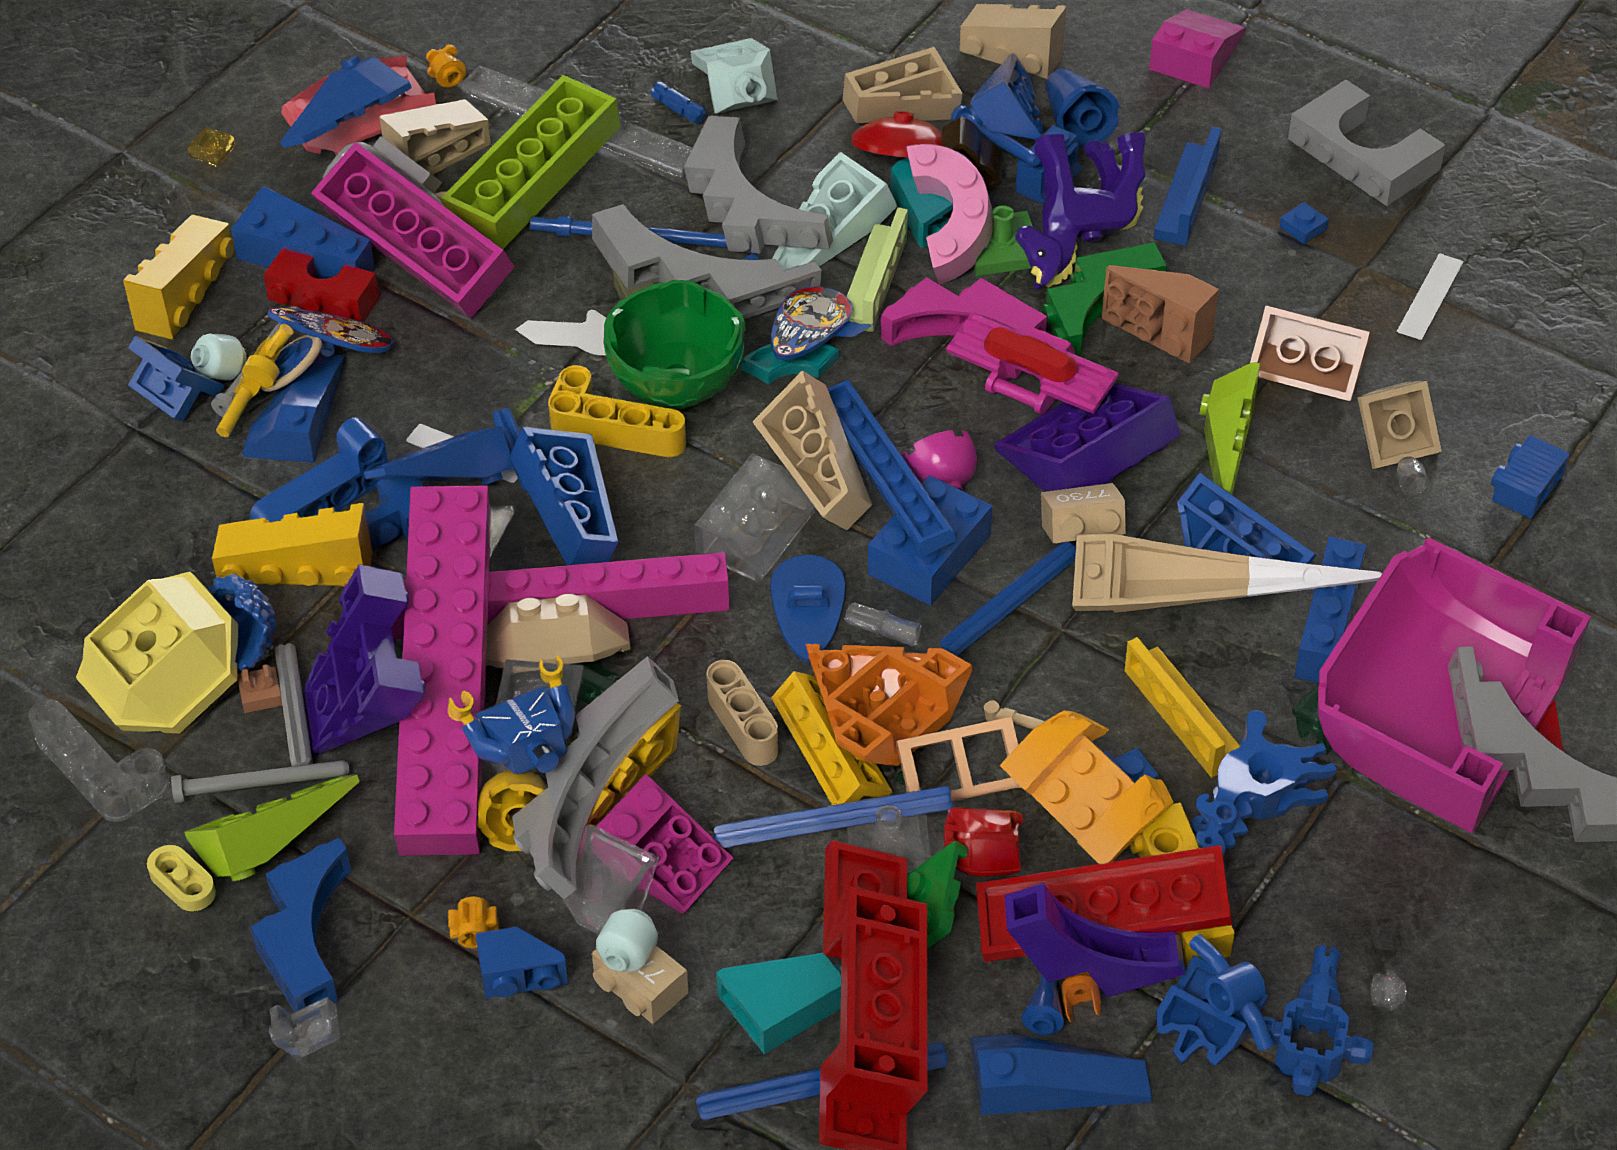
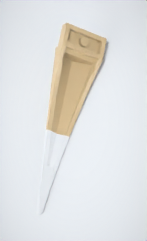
[1072,534,1382,613]

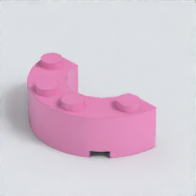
[906,144,993,285]

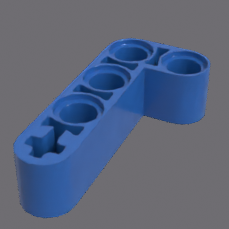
[250,417,388,522]

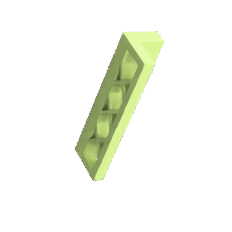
[847,208,908,332]

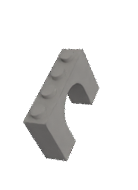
[1288,80,1445,206]

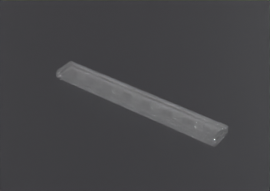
[461,65,693,178]

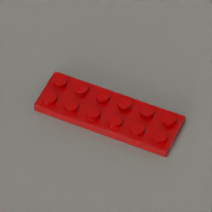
[976,845,1233,962]

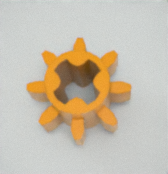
[448,896,499,948]

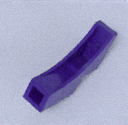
[1005,883,1185,997]

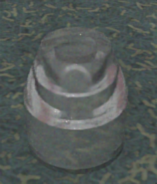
[1396,456,1429,495]

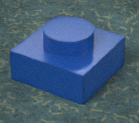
[1279,202,1329,244]

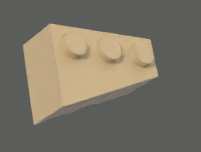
[960,4,1067,79]
[843,47,962,123]
[379,99,491,175]

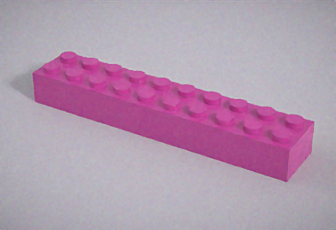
[394,486,491,856]

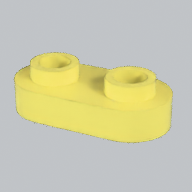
[147,845,216,911]

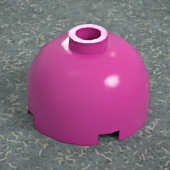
[902,430,977,491]

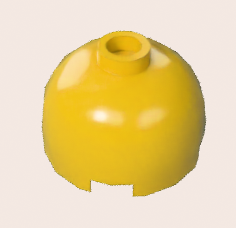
[477,770,548,851]

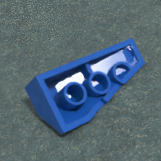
[970,53,1044,140]
[280,55,412,148]
[242,353,345,463]
[364,425,514,485]
[970,1034,1152,1115]

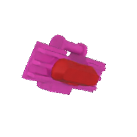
[946,312,1119,415]

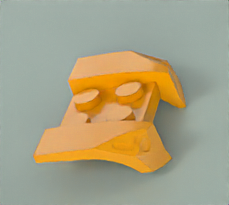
[1000,710,1173,864]

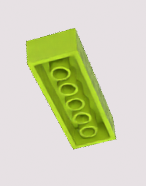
[441,75,620,249]

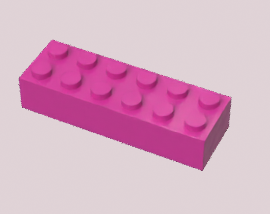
[311,142,515,319]

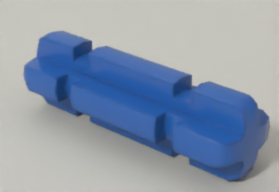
[650,82,707,124]

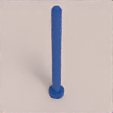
[951,105,1040,166]

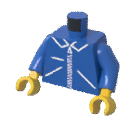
[447,655,575,774]

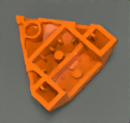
[805,644,972,766]

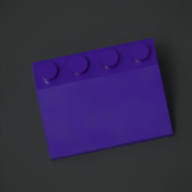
[994,383,1180,492]

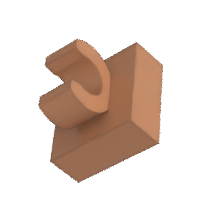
[237,665,282,713]

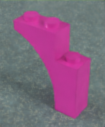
[880,277,1047,346]

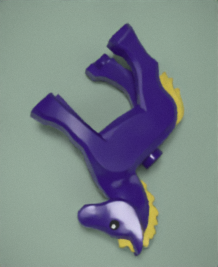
[1015,132,1146,290]

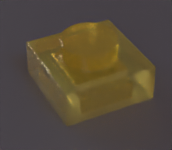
[187,127,235,166]

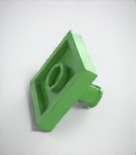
[973,206,1033,276]

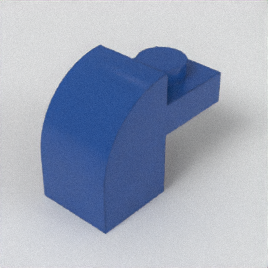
[366,480,423,549]

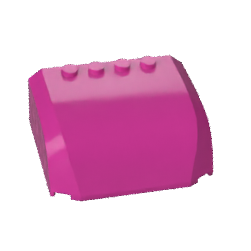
[1318,538,1591,833]

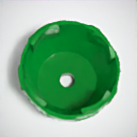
[603,280,746,409]

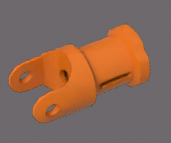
[1062,972,1101,1023]

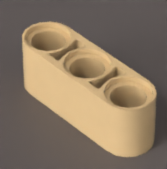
[706,660,778,766]

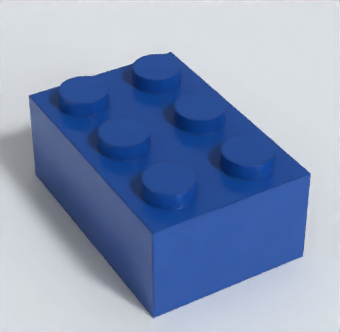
[868,475,992,606]

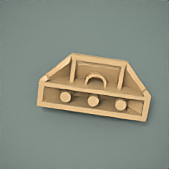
[486,594,630,670]

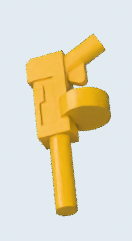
[216,324,294,437]

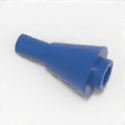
[1022,975,1064,1035]

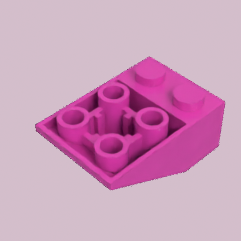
[581,774,733,914]

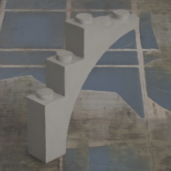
[684,116,833,253]
[512,656,679,899]

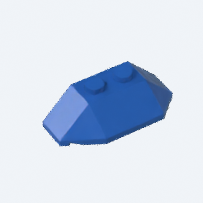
[1177,473,1317,599]

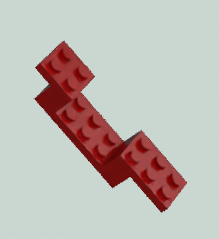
[819,840,927,1150]

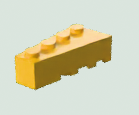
[123,215,235,340]

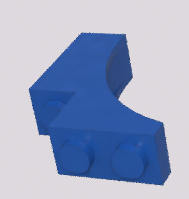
[250,838,351,1021]

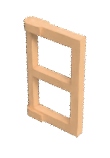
[896,717,1022,801]

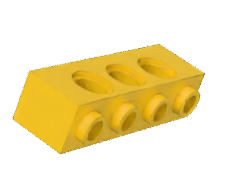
[1129,802,1235,967]

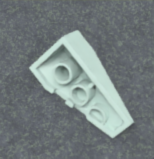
[772,152,897,271]

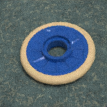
[260,335,322,392]

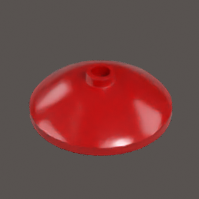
[851,111,942,157]

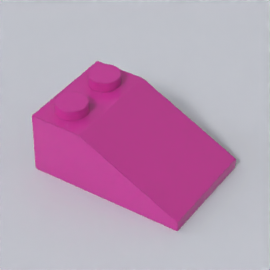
[1149,9,1246,88]

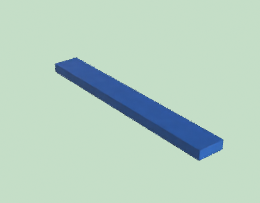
[827,380,957,556]

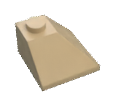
[1358,381,1442,469]

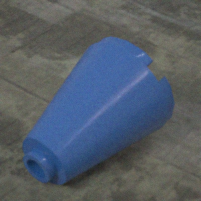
[1045,69,1120,148]

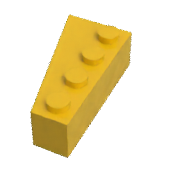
[212,503,372,586]

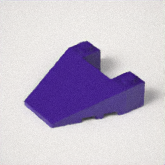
[302,565,425,755]

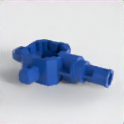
[1251,945,1374,1096]

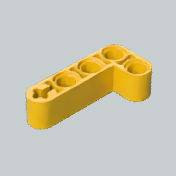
[548,365,686,457]

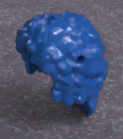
[207,574,276,671]

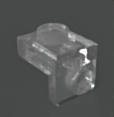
[269,997,340,1060]

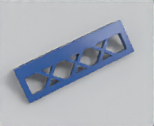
[1154,127,1222,246]

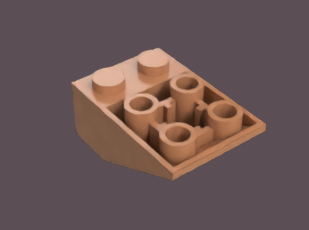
[1102,265,1219,364]

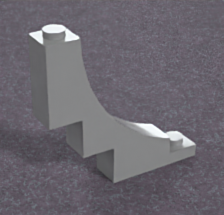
[592,204,822,319]
[1447,646,1617,842]

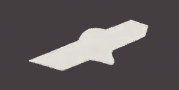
[515,310,606,355]

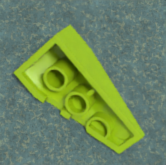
[1200,362,1260,495]

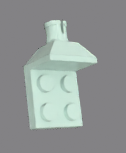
[690,38,778,114]

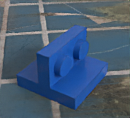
[128,336,225,422]

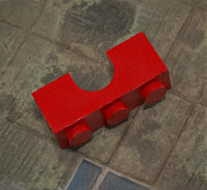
[263,248,380,322]

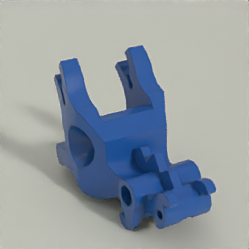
[1191,710,1337,856]

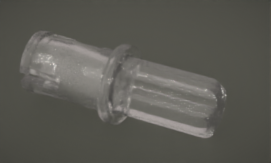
[845,602,922,647]

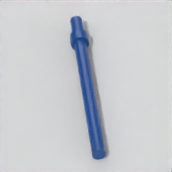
[530,216,727,248]

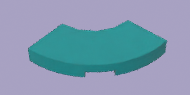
[740,344,839,384]

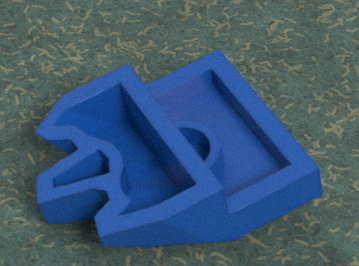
[1156,956,1269,1067]

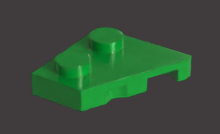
[907,840,967,949]

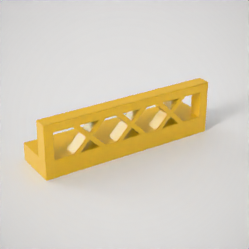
[1124,637,1240,778]
[771,671,893,805]

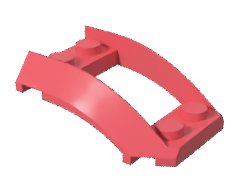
[281,56,436,155]

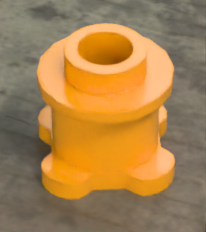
[426,44,466,88]

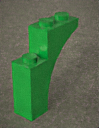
[1042,242,1166,357]

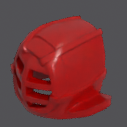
[944,807,1023,877]

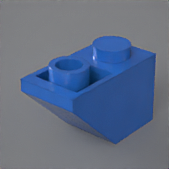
[475,927,568,998]

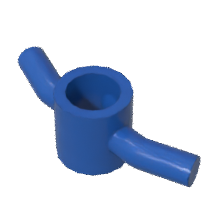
[1189,934,1274,1051]

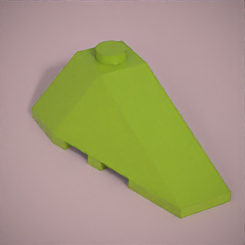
[184,774,360,881]

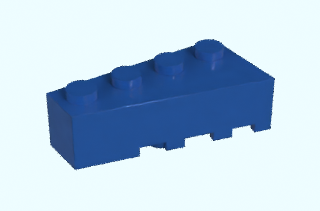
[231,186,375,279]
[509,427,618,565]

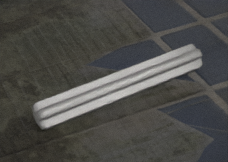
[275,643,313,767]

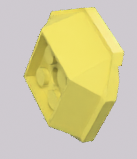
[76,572,238,734]

